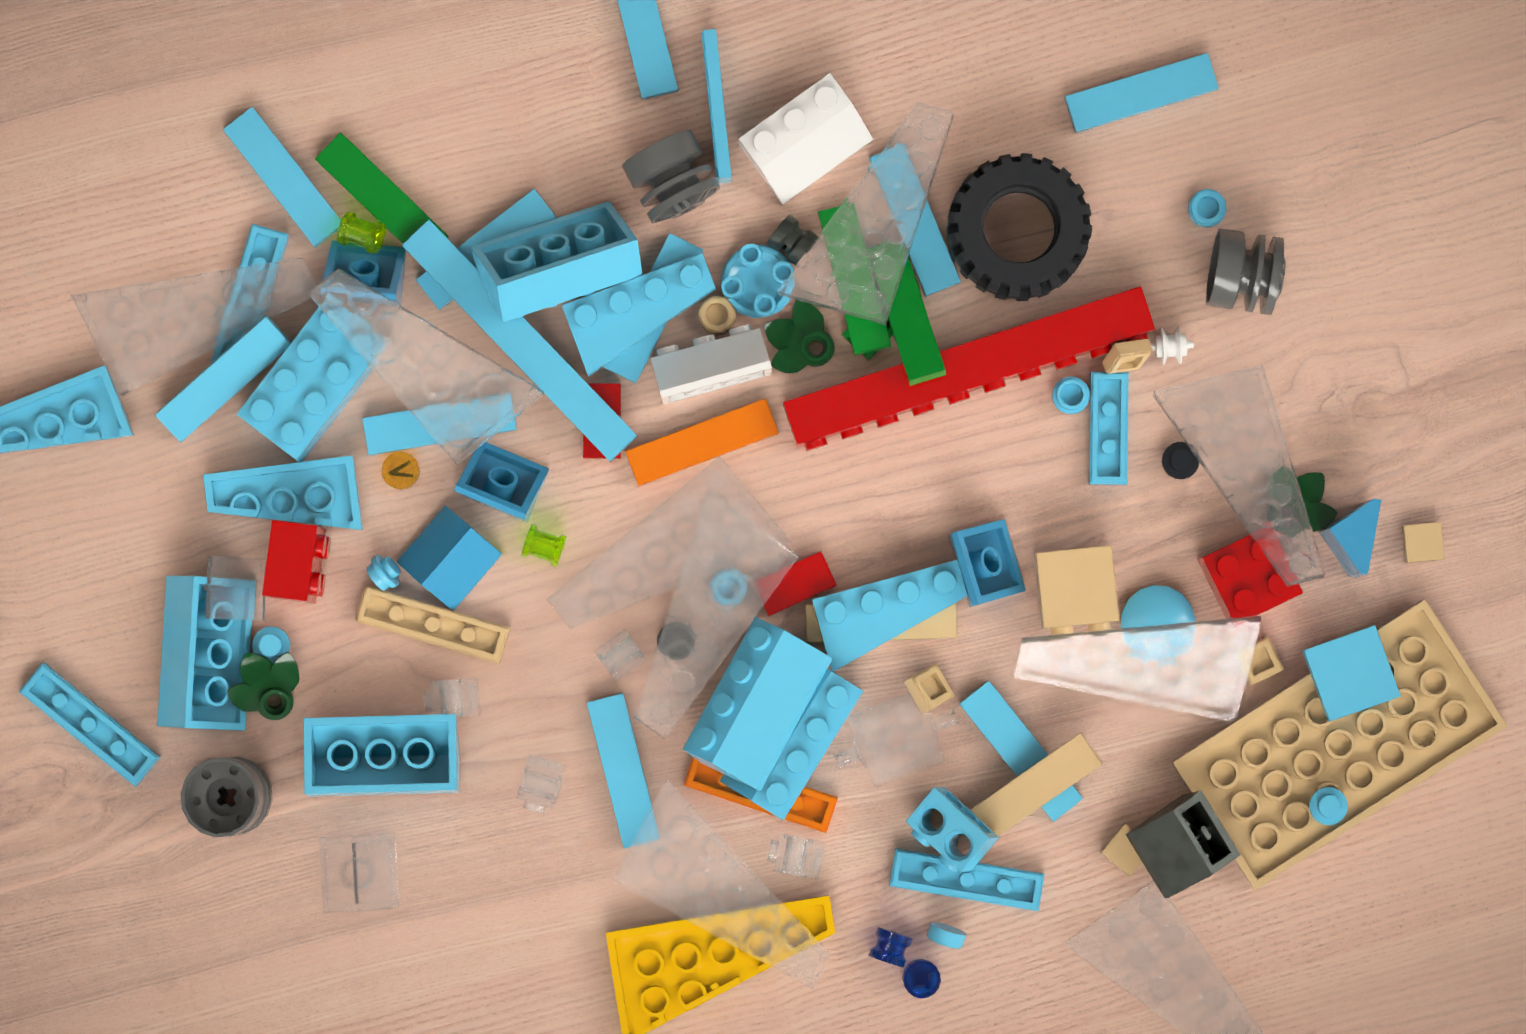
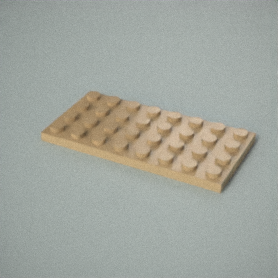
[1171,599,1508,890]

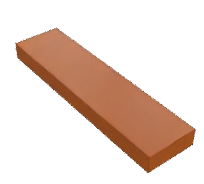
[625,398,779,487]
[684,757,838,833]

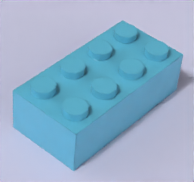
[236,295,393,462]

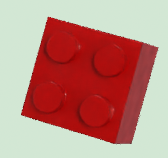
[262,520,331,604]
[1197,525,1303,627]

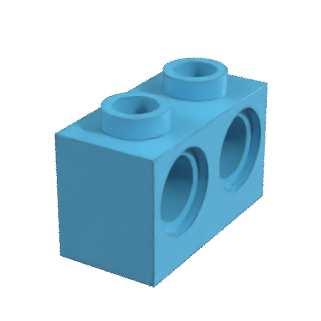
[906,787,1000,872]

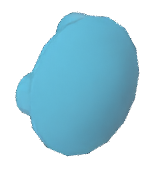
[721,244,795,318]
[1121,585,1195,660]

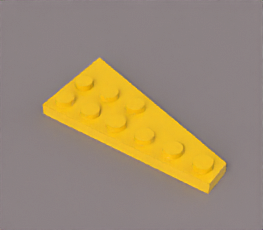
[605,895,836,1034]

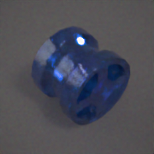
[868,927,913,968]
[902,959,941,998]

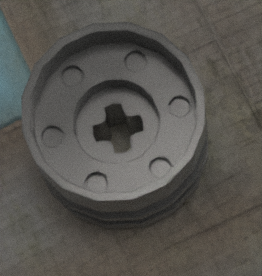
[622,130,720,223]
[1206,228,1286,315]
[180,757,273,837]

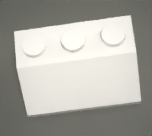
[739,73,873,205]
[651,324,772,404]

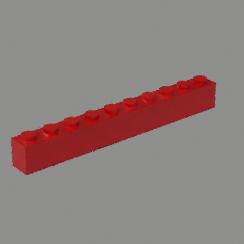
[783,286,1155,451]

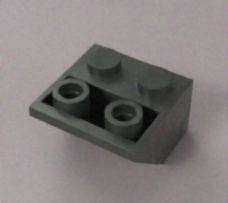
[1125,790,1241,899]

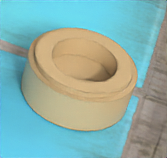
[698,296,736,334]

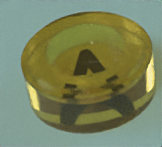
[382,452,420,490]

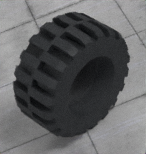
[946,153,1092,301]

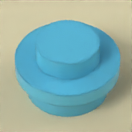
[1052,376,1090,414]
[366,554,401,591]
[252,627,291,663]
[1309,787,1348,825]

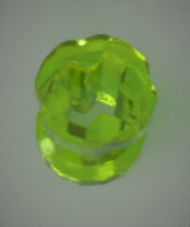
[337,212,386,254]
[521,524,567,567]

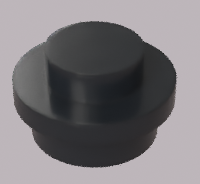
[1161,442,1200,480]

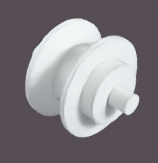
[1150,327,1194,365]

